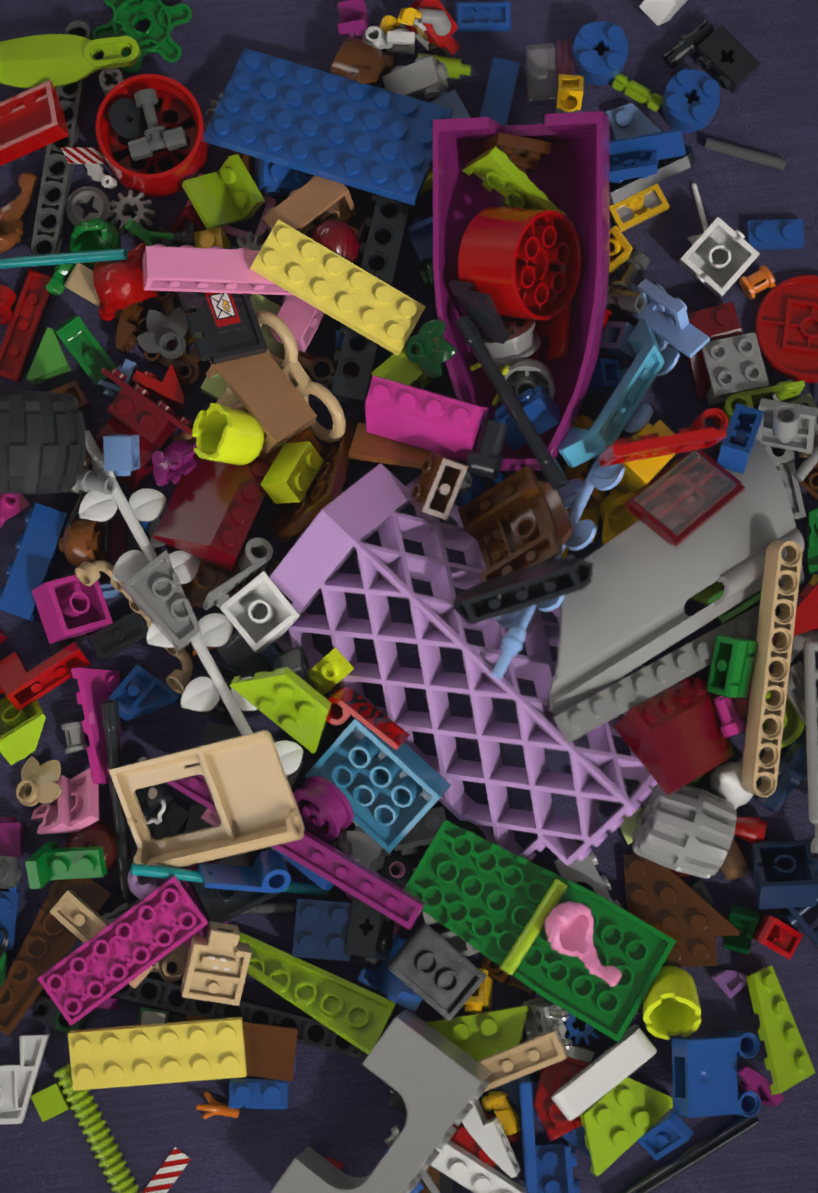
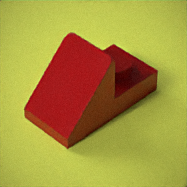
[131,364,185,411]

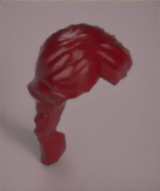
[309,220,360,264]

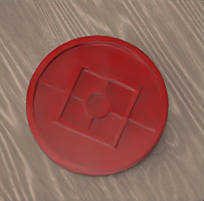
[754,275,818,383]

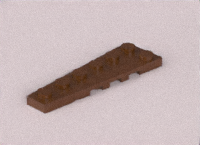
[0,878,112,1036]

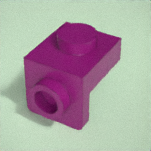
[338,0,370,38]

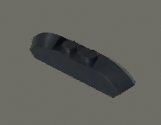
[453,557,594,624]

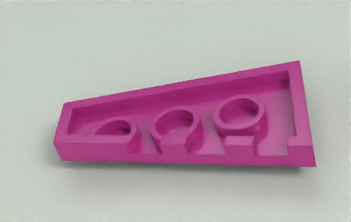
[71,668,121,785]

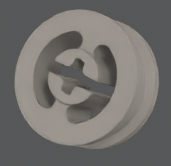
[482,316,541,365]

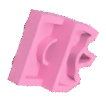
[31,768,99,834]

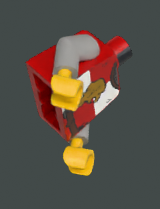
[379,0,461,58]

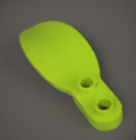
[0,34,141,89]

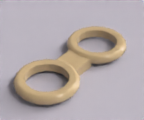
[256,310,346,443]

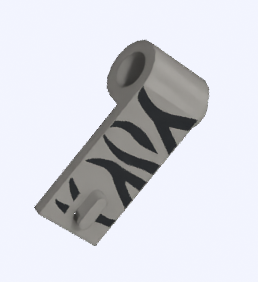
[202,538,273,611]

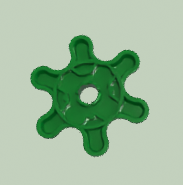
[92,0,192,74]

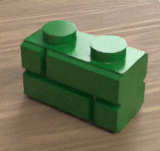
[706,634,758,697]

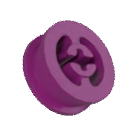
[292,776,354,842]

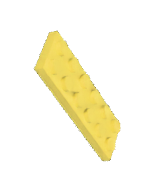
[250,219,426,356]
[68,1017,247,1091]

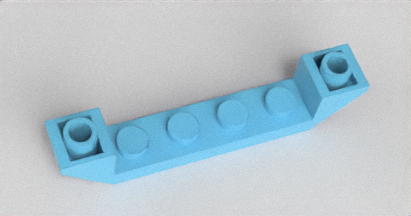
[558,318,665,468]

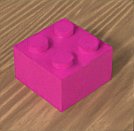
[32,575,113,644]

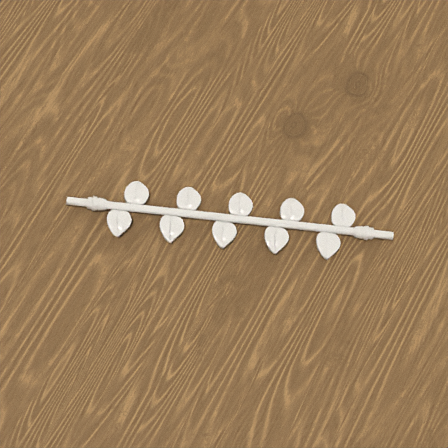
[79,430,305,829]

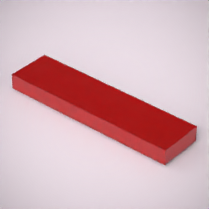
[0,269,52,383]

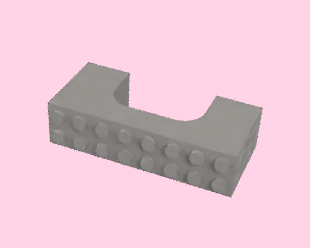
[271,1008,491,1193]

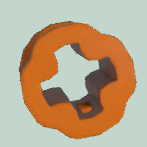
[739,265,776,300]

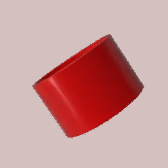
[96,74,209,198]
[458,206,582,320]

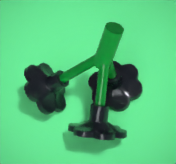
[125,219,194,247]

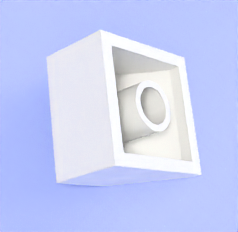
[219,571,300,654]

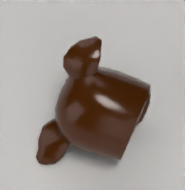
[330,37,397,86]

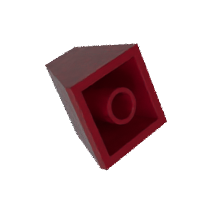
[96,395,180,492]

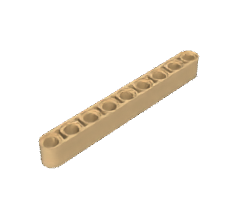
[741,540,802,797]

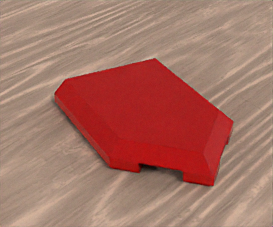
[532,1056,591,1141]

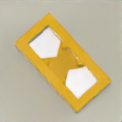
[609,183,670,232]

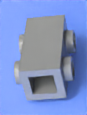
[382,55,449,100]

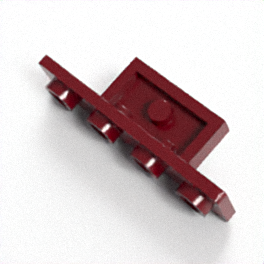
[100,367,196,444]

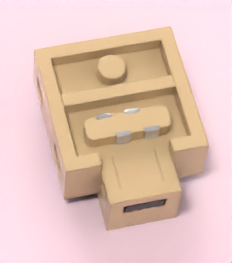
[181,921,251,1006]

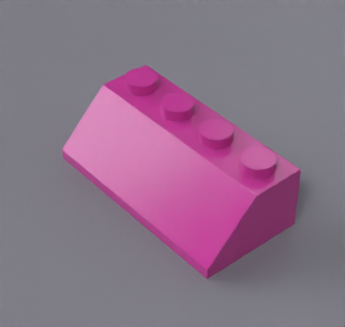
[365,376,489,462]

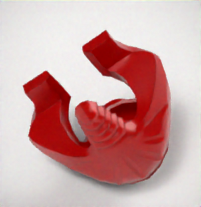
[93,242,159,321]

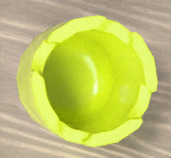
[192,403,264,465]
[642,966,701,1040]

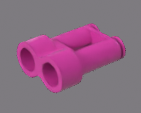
[713,696,746,738]

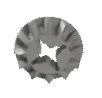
[66,186,111,225]

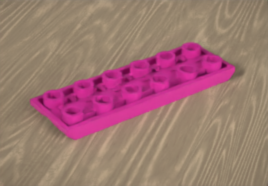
[38,876,209,1026]

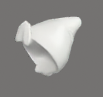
[710,758,754,810]

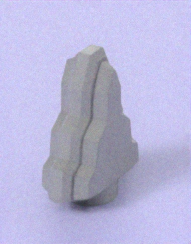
[337,826,392,872]

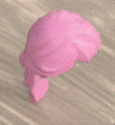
[545,902,621,987]

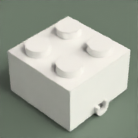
[679,217,760,299]

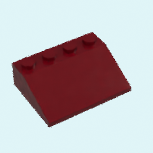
[153,453,272,572]
[613,673,734,796]

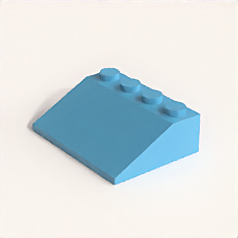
[305,718,451,853]

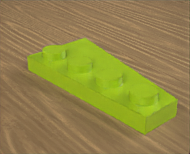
[462,146,574,225]
[746,965,816,1095]

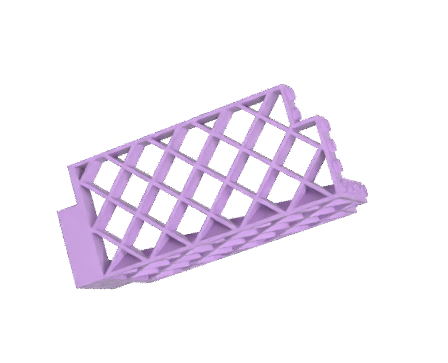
[269,463,668,866]

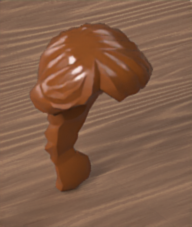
[0,172,38,254]

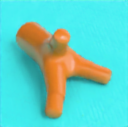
[196,1091,240,1119]

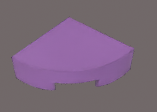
[710,970,748,999]

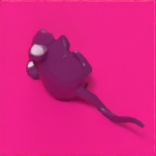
[151,440,197,486]

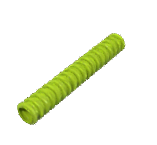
[54,1063,142,1193]

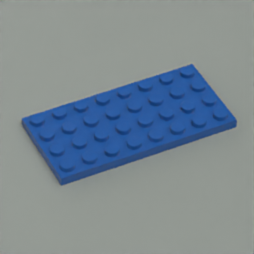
[204,48,453,206]

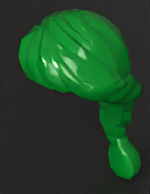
[45,218,121,295]

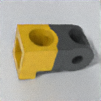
[555,74,584,114]

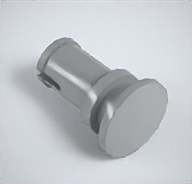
[71,466,116,495]

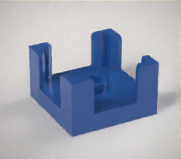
[357,933,423,1012]

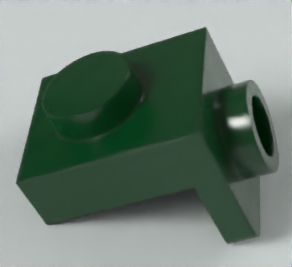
[722,905,760,954]

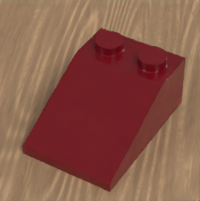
[685,302,742,402]

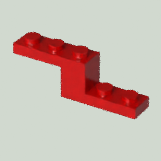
[0,642,91,711]

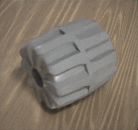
[632,783,737,878]

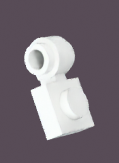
[363,26,415,54]

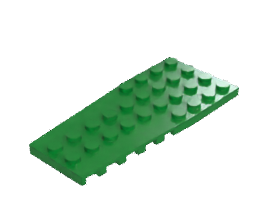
[404,820,676,1042]

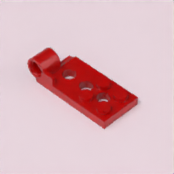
[598,408,728,467]

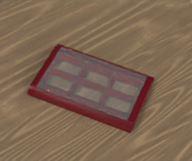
[624,449,745,547]

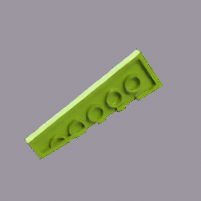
[238,932,396,1055]

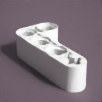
[551,1024,657,1121]

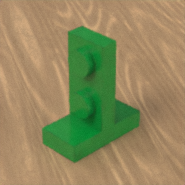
[54,314,117,385]
[25,841,107,889]

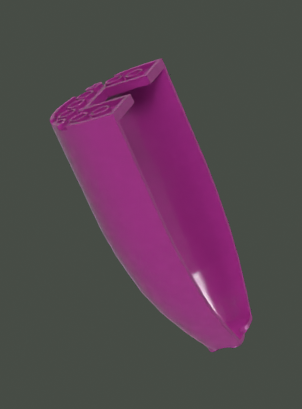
[433,111,610,471]

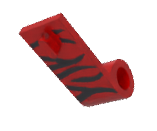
[326,687,409,750]

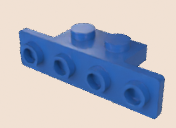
[610,128,686,183]

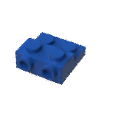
[255,157,313,196]

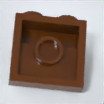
[478,133,552,176]

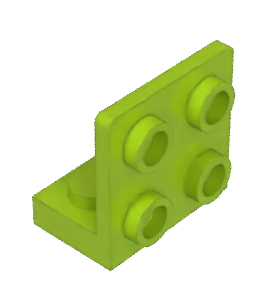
[182,154,265,230]

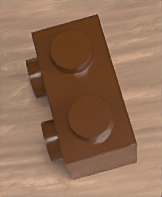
[410,450,468,520]

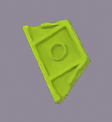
[230,667,331,754]
[426,1004,530,1061]
[580,1077,673,1177]

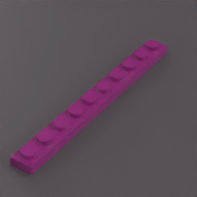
[166,764,425,930]

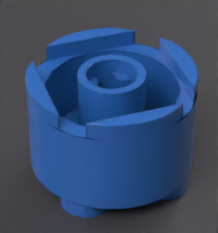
[571,21,629,85]
[661,69,720,134]

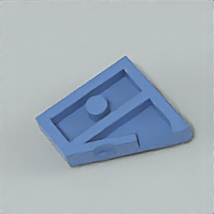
[605,103,661,140]

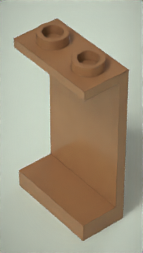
[206,351,317,454]

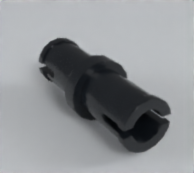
[661,20,714,69]

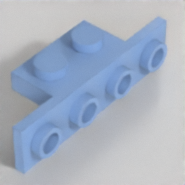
[614,278,710,358]

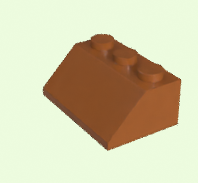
[348,420,431,469]

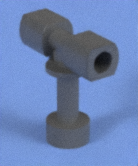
[128,89,188,161]
[606,251,650,314]

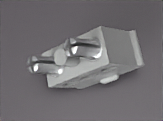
[523,997,573,1050]

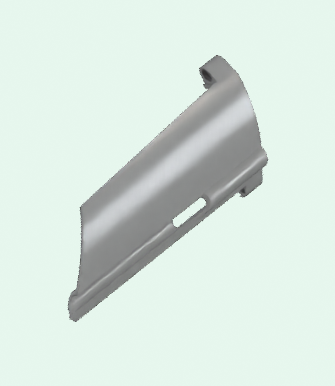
[549,439,804,715]

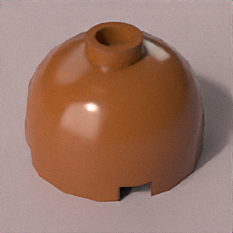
[59,517,107,568]

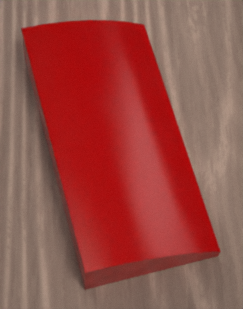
[0,80,69,166]

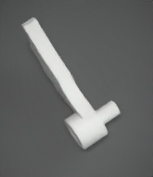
[84,164,117,189]

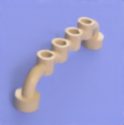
[75,560,193,694]

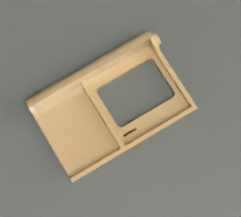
[109,730,304,868]

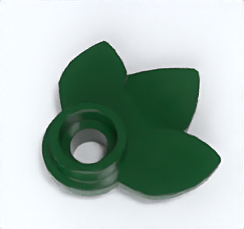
[405,320,457,378]

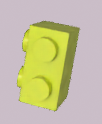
[260,441,324,504]

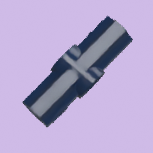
[756,729,807,813]

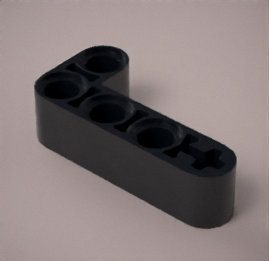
[216,626,274,678]
[273,646,338,759]

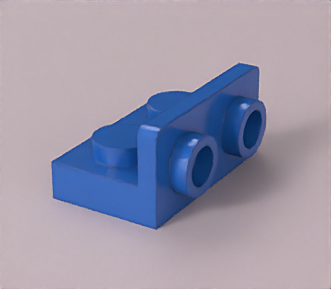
[535,1141,580,1193]

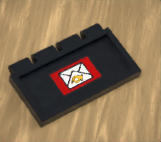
[177,248,268,365]

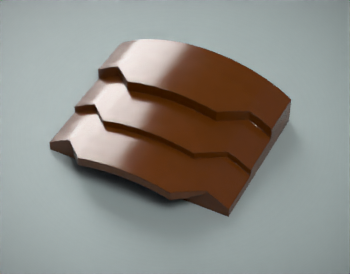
[458,465,573,582]

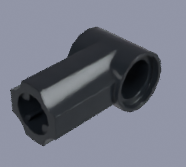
[466,418,509,480]

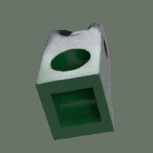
[31,994,92,1034]

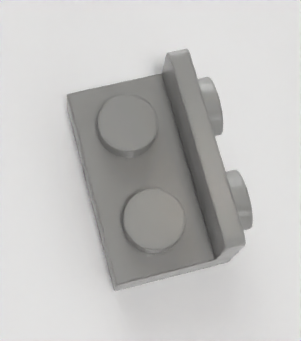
[394,806,446,855]

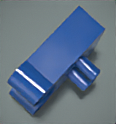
[672,1030,761,1118]

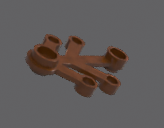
[137,291,201,386]

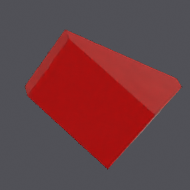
[752,913,803,960]

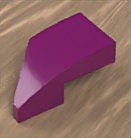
[738,1067,784,1106]

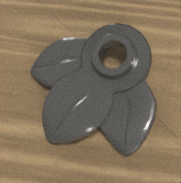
[137,307,189,359]

